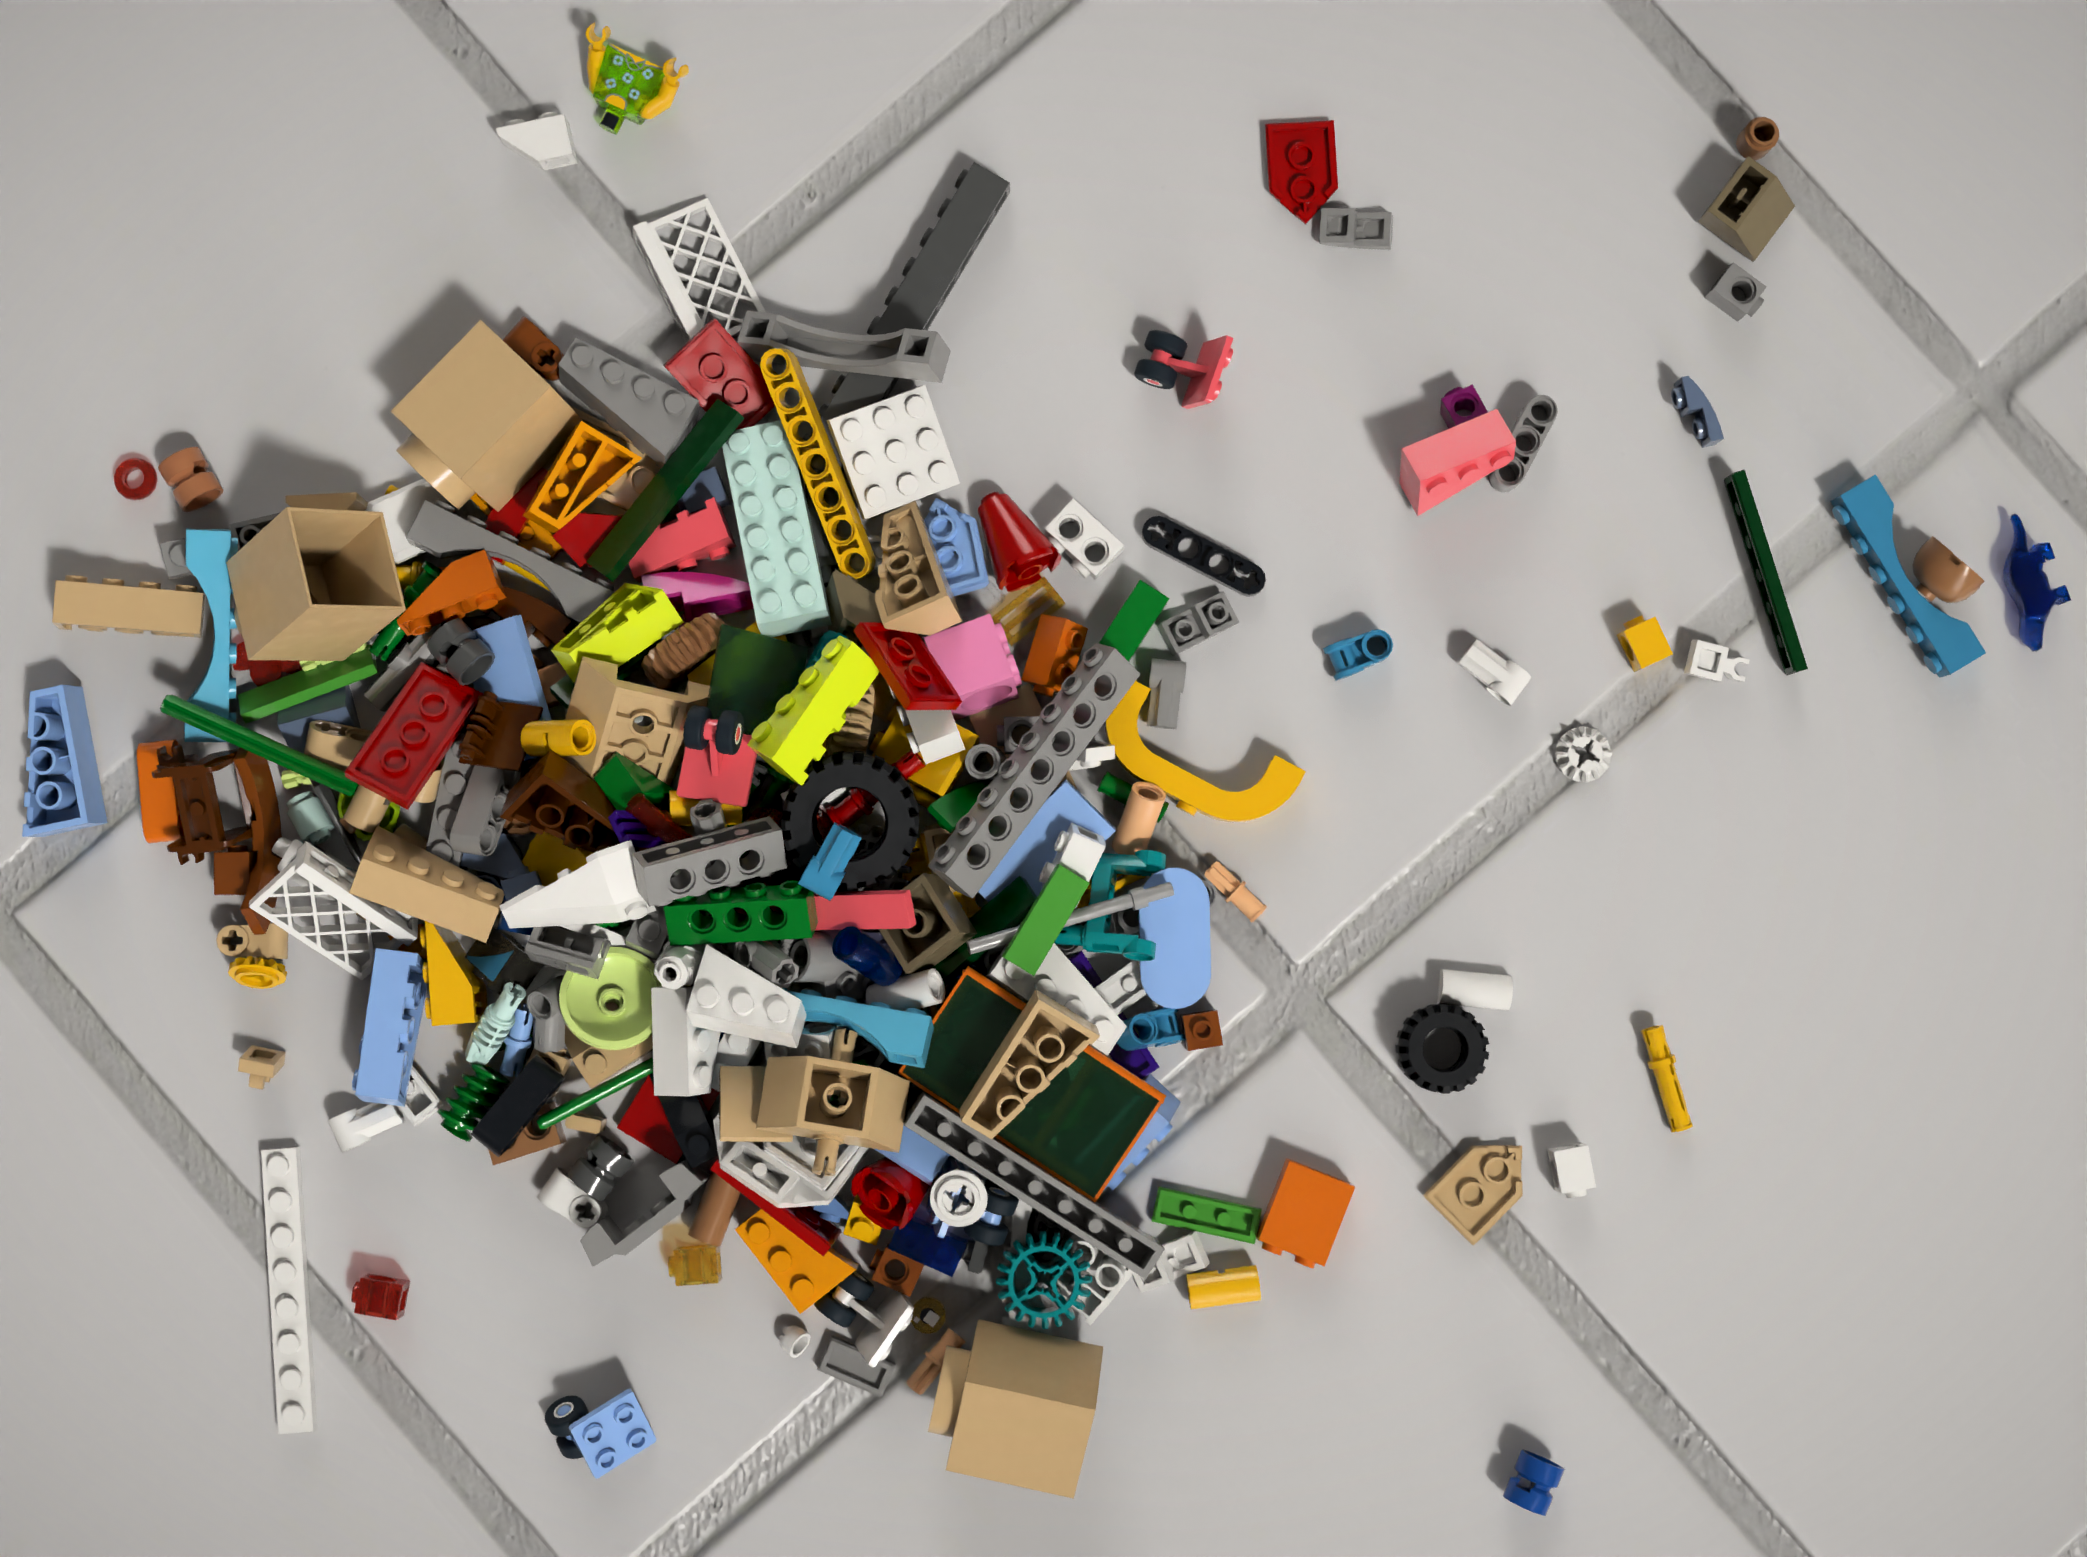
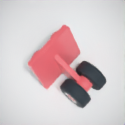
[1134,330,1233,409]
[676,705,757,807]

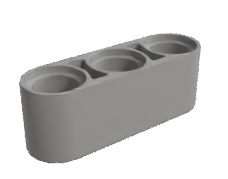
[1489,395,1558,492]
[450,765,521,856]

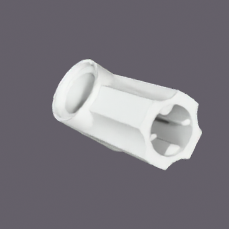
[1457,639,1532,706]
[328,1103,405,1153]

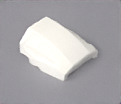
[1037,1234,1135,1325]

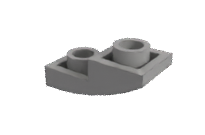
[1157,591,1239,656]

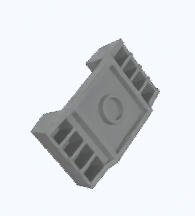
[580,1160,710,1266]

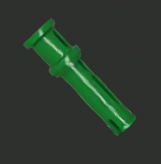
[368,561,443,661]

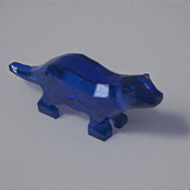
[2003,514,2071,652]

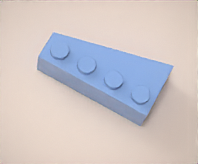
[22,684,108,837]

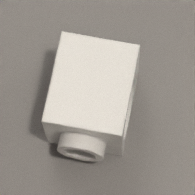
[1547,1143,1596,1198]

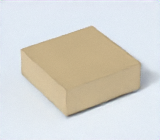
[565,1112,607,1134]

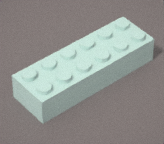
[722,420,832,640]

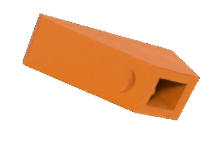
[396,549,507,636]

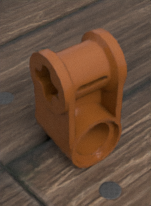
[503,316,564,381]

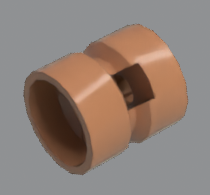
[158,447,223,512]

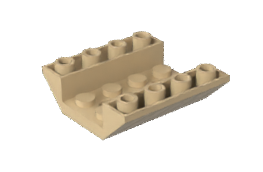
[560,657,723,812]

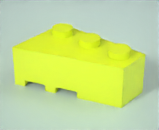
[551,583,684,683]

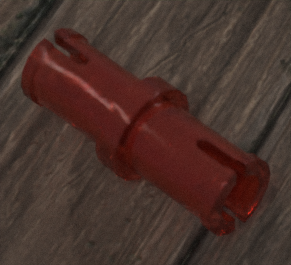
[626,793,693,843]

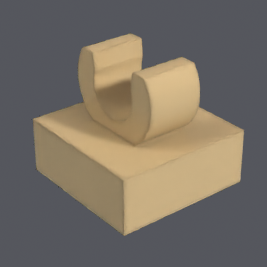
[238,1045,286,1090]

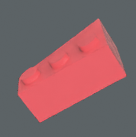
[1399,409,1516,516]
[629,497,736,583]

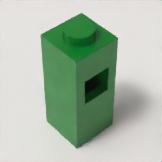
[1099,580,1169,662]

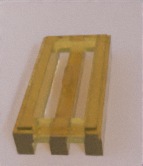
[992,577,1066,647]

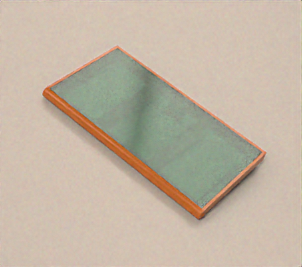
[898,966,1166,1202]

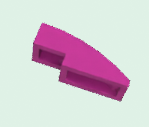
[641,572,754,622]

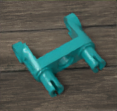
[1054,850,1166,961]

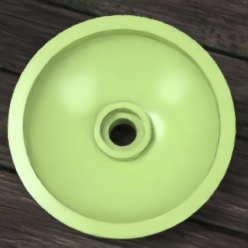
[559,947,662,1050]

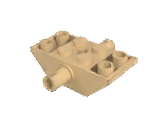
[756,1029,910,1176]

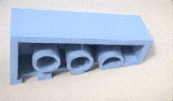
[352,948,428,1107]

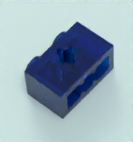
[888,1216,968,1277]

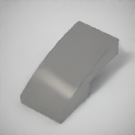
[1319,208,1393,250]

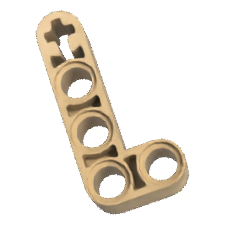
[304,720,445,803]

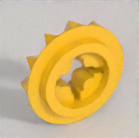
[228,956,287,989]

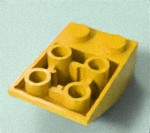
[420,921,488,1026]

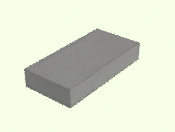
[817,1336,896,1398]

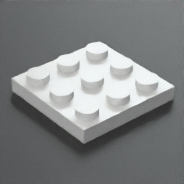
[826,385,960,520]

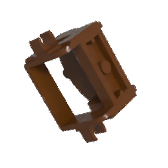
[152,744,256,865]

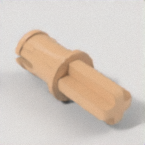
[1204,861,1267,923]
[907,1327,966,1395]

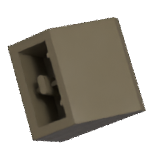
[1698,156,1795,262]
[825,569,882,657]

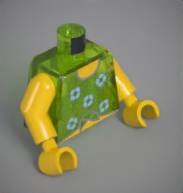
[586,22,689,135]

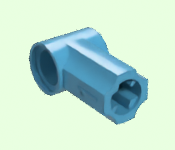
[798,822,862,901]

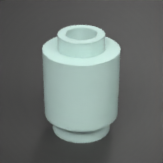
[286,791,335,845]

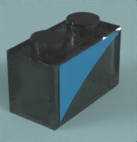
[464,925,544,995]

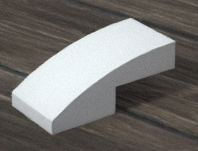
[1133,1231,1210,1293]

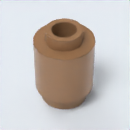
[1736,117,1779,160]

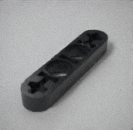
[1142,516,1266,597]

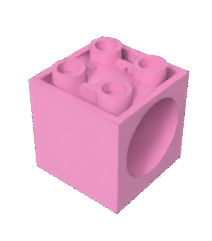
[924,614,1022,721]

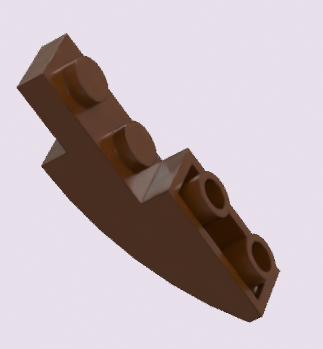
[481,586,576,648]

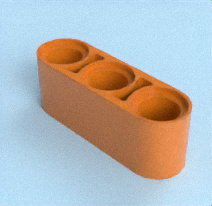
[137,739,184,843]

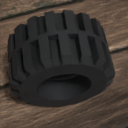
[1395,1004,1489,1094]

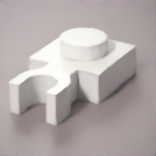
[1684,639,1750,682]

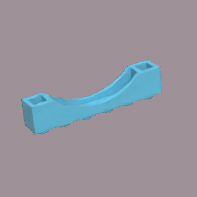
[184,528,238,742]
[783,988,934,1068]

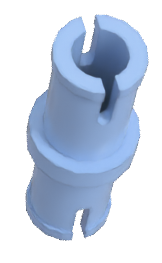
[499,1003,534,1077]

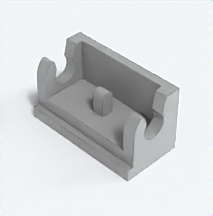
[524,926,611,979]

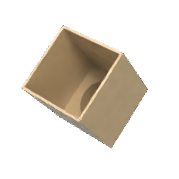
[391,320,585,512]
[226,507,406,661]
[928,1319,1103,1499]

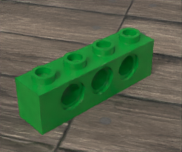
[663,880,818,946]

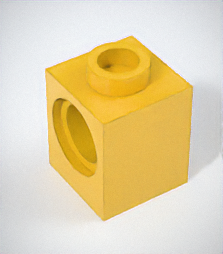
[1617,615,1673,672]

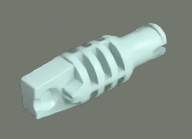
[465,982,526,1066]

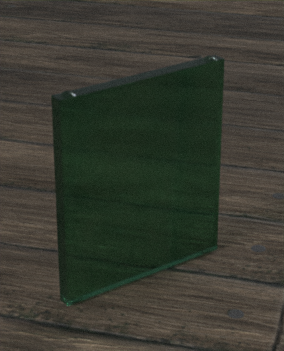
[706,624,808,735]

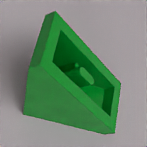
[594,751,673,812]

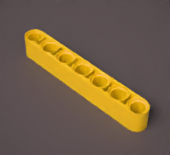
[760,348,876,579]

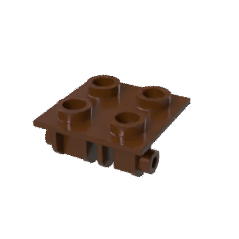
[458,691,544,772]

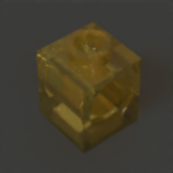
[668,1244,722,1286]

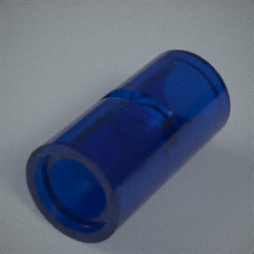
[832,926,903,986]

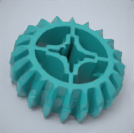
[996,1231,1093,1329]

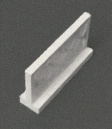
[633,198,766,343]
[249,841,419,980]

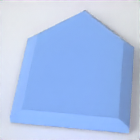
[924,498,989,596]

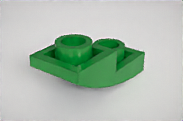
[927,780,988,833]

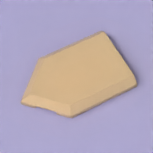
[1423,1145,1523,1246]

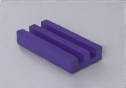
[608,810,679,848]

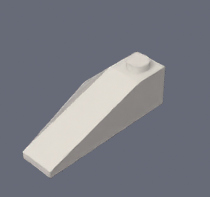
[499,840,656,929]

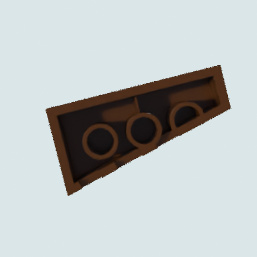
[500,749,659,853]

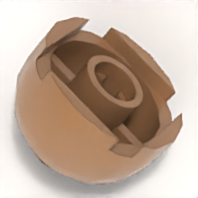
[1912,536,1985,603]

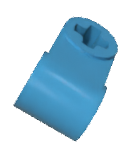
[1323,629,1393,681]
[1116,1007,1185,1051]

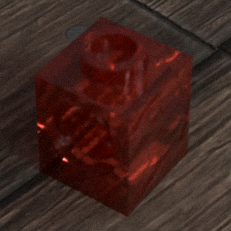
[351,1273,410,1320]

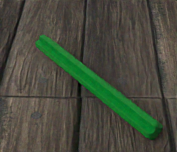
[160,695,359,796]

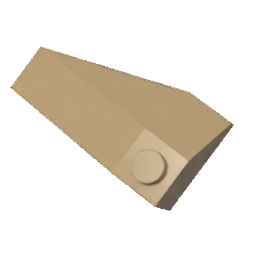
[875,501,962,636]

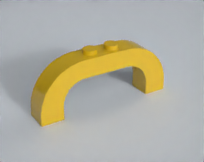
[1105,681,1306,822]

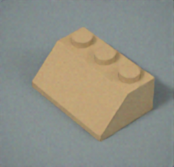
[565,1002,653,1089]

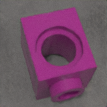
[1440,384,1488,429]

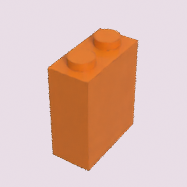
[1256,1158,1355,1269]

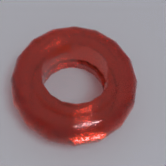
[114,458,158,501]

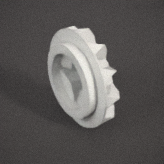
[1555,726,1612,782]
[930,1168,988,1227]

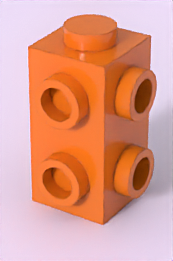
[1021,614,1088,697]

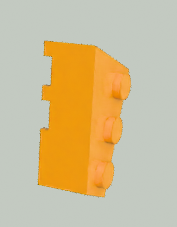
[522,421,642,533]
[735,1209,859,1314]

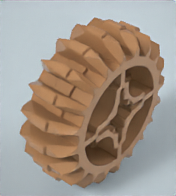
[641,613,732,690]

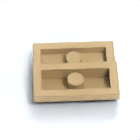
[719,1066,793,1142]

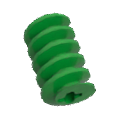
[437,1062,510,1142]

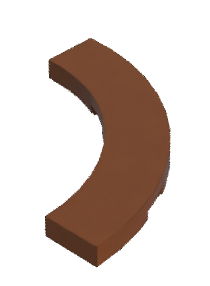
[233,748,282,935]

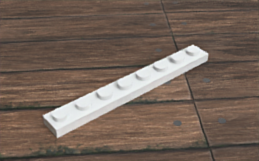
[261,1146,317,1434]

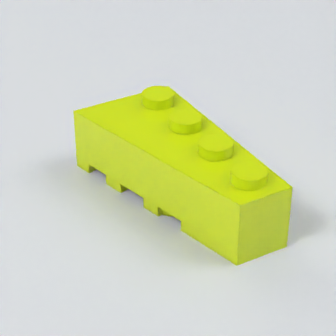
[747,635,880,786]

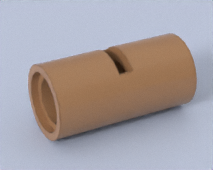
[688,1171,741,1246]

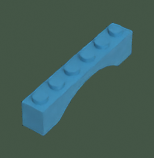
[1830,474,1986,678]

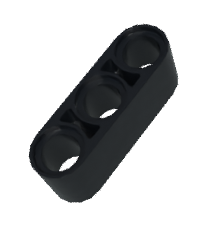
[471,1054,565,1157]

